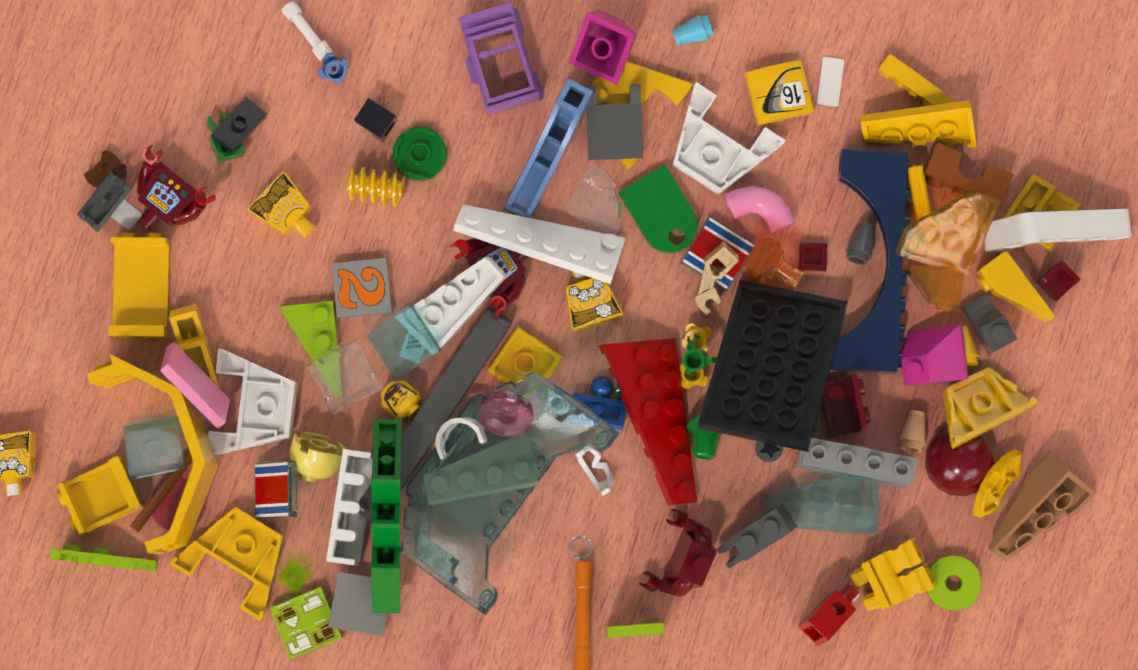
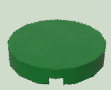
[392,127,447,182]

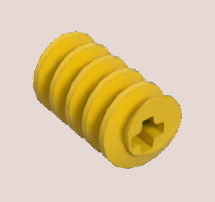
[347,165,406,208]

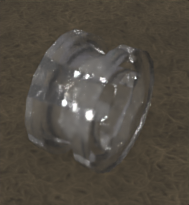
[568,535,593,560]

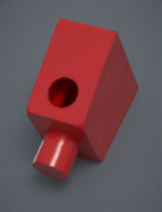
[798,584,860,646]

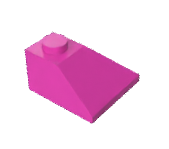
[569,10,637,85]
[901,324,968,386]

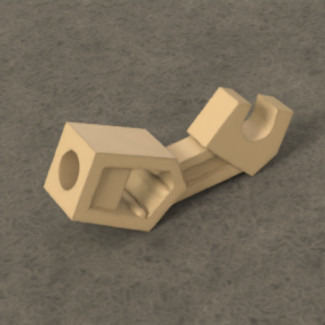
[695,241,739,315]

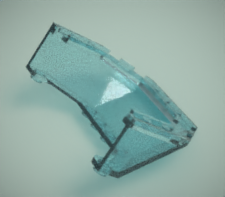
[401,372,619,615]

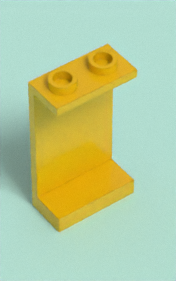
[108,233,170,339]

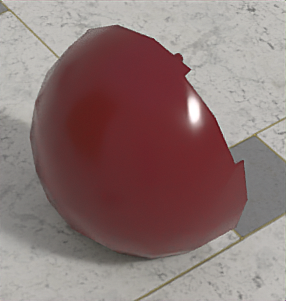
[925,428,995,497]

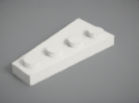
[396,256,508,355]

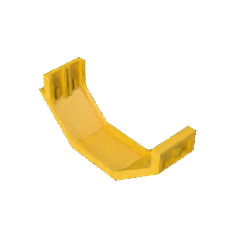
[87,354,218,555]

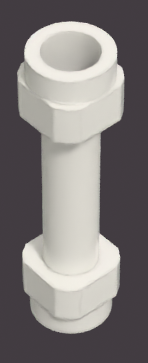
[281,1,333,62]

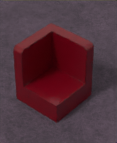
[1036,260,1081,302]

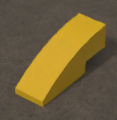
[169,303,220,388]

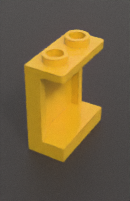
[56,456,145,535]

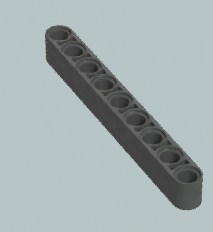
[357,307,513,522]

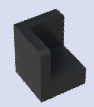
[354,98,398,143]

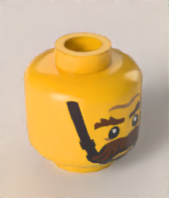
[380,380,422,421]

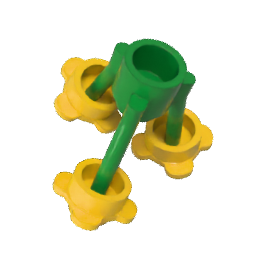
[679,323,718,390]

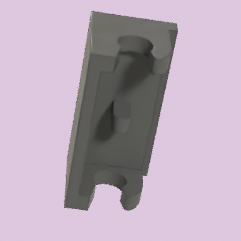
[77,171,133,232]

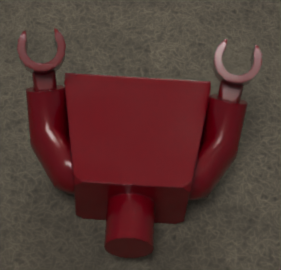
[639,508,717,597]

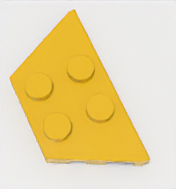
[943,367,1038,449]

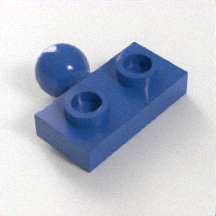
[568,376,626,431]

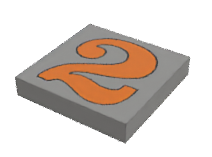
[332,258,392,319]

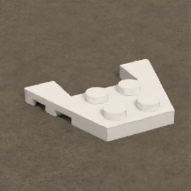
[673,82,786,195]
[208,349,298,456]

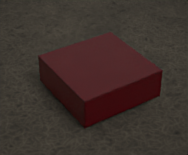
[798,242,827,272]

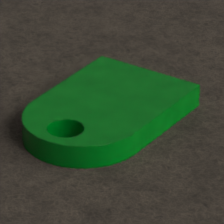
[618,165,697,254]

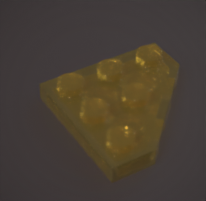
[895,190,1001,276]

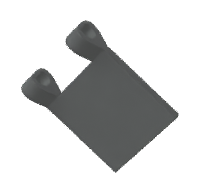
[586,84,643,160]

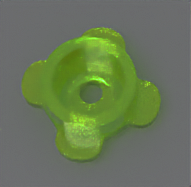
[278,561,311,594]

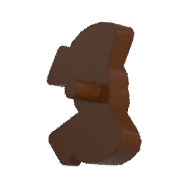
[84,150,126,188]

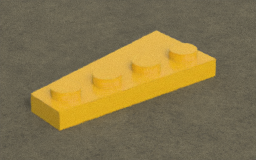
[860,100,977,148]

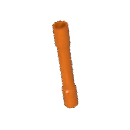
[574,561,592,670]

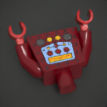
[137,144,216,231]
[450,238,529,317]

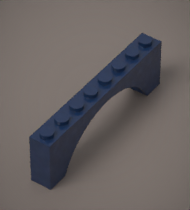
[830,149,912,374]

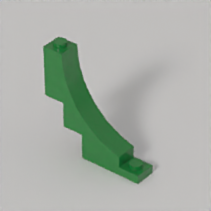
[371,419,402,614]

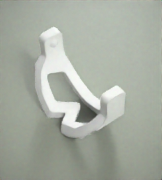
[435,417,487,460]
[574,444,614,496]

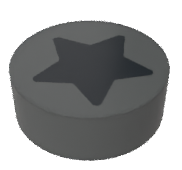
[755,441,783,462]

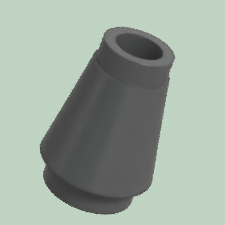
[845,222,875,265]

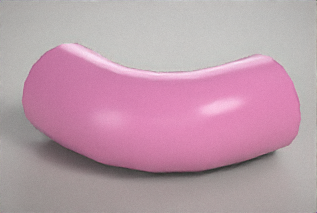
[724,186,796,234]

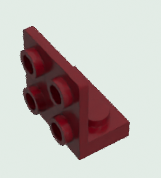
[822,374,871,438]

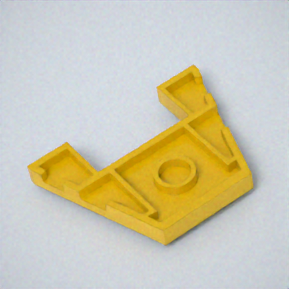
[586,62,693,170]
[169,507,284,621]

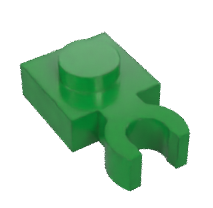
[206,112,245,163]

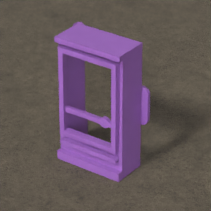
[459,2,544,116]

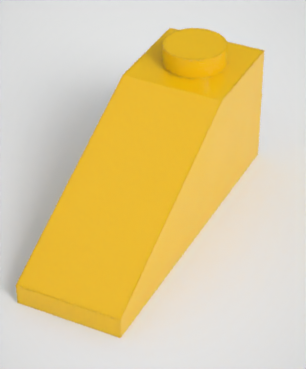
[976,251,1055,323]

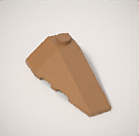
[988,452,1097,561]

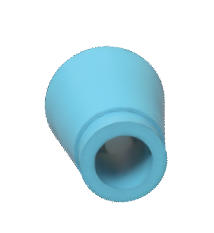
[672,14,715,45]

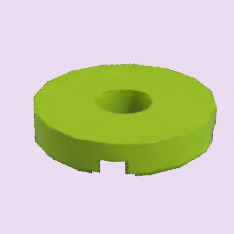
[927,555,981,611]

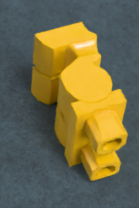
[850,537,937,611]

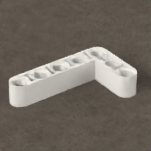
[982,209,1132,253]

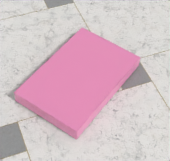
[161,342,230,428]

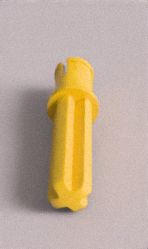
[908,165,938,248]

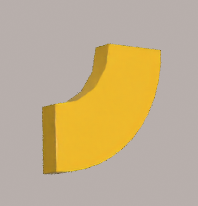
[973,449,1021,518]

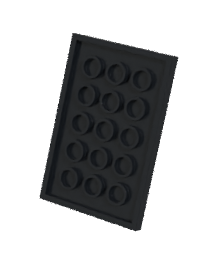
[698,280,847,452]

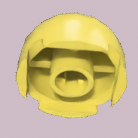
[289,432,346,482]

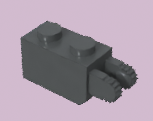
[716,504,797,569]

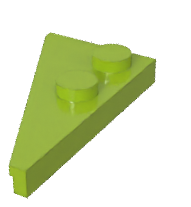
[280,301,343,398]
[50,544,157,572]

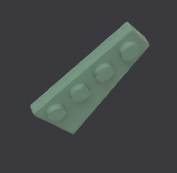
[423,431,538,505]

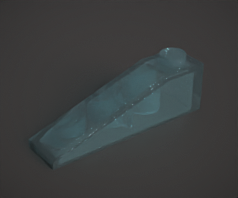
[764,473,879,534]

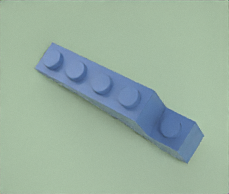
[504,78,593,218]

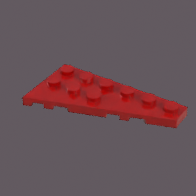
[598,338,697,506]

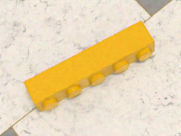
[878,54,957,106]

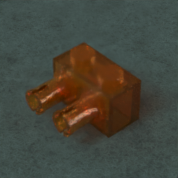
[740,237,804,290]

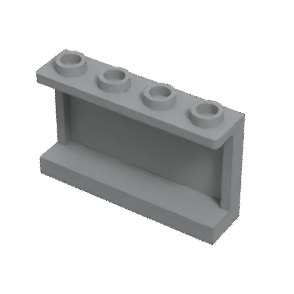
[796,438,918,489]

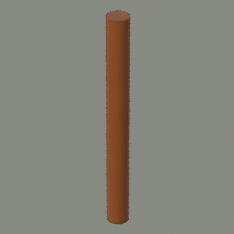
[130,448,193,532]

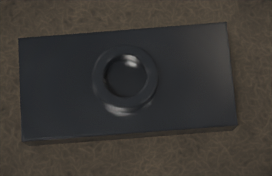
[211,97,267,154]

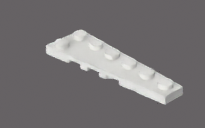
[453,204,626,284]

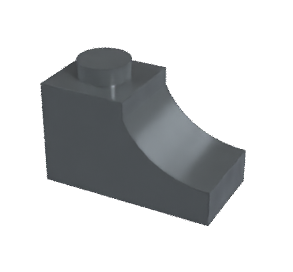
[962,293,1017,355]

